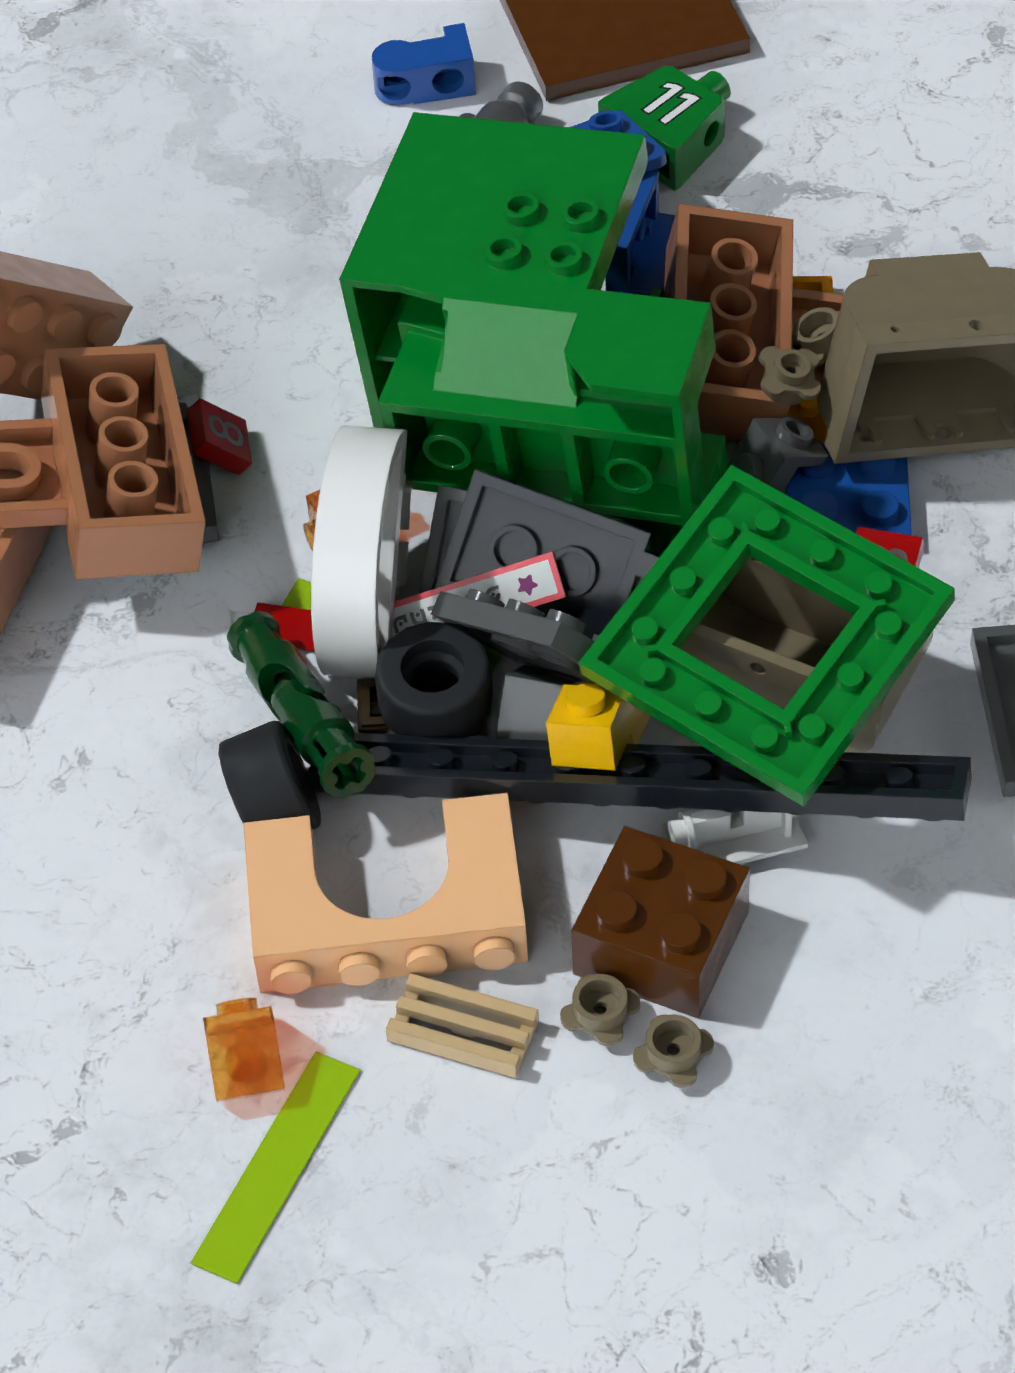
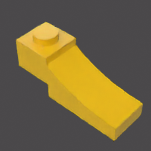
[546,682,650,771]

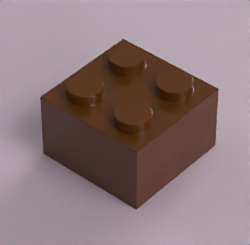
[571,825,750,1019]

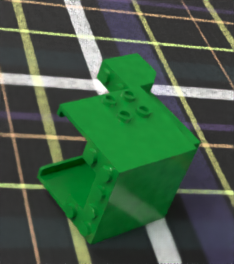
[339,112,728,555]

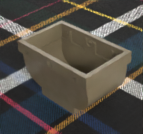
[817,252,1015,464]
[680,557,934,753]

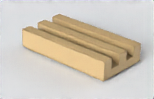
[386,973,539,1078]

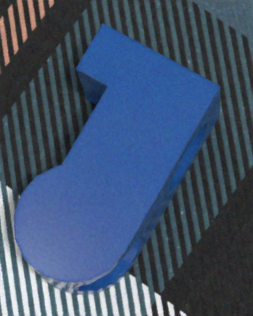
[372,23,476,105]

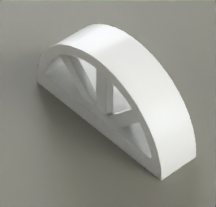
[311,425,407,679]

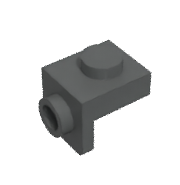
[728,416,828,493]

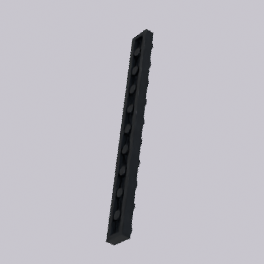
[308,733,972,821]

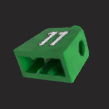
[598,66,731,191]

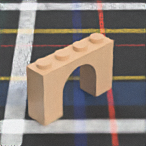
[243,793,528,994]

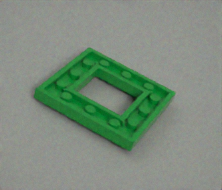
[578,464,955,807]

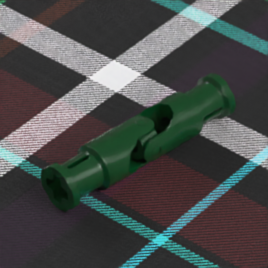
[227,611,376,798]

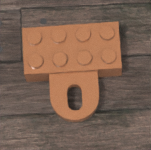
[664,203,844,442]
[0,344,205,579]

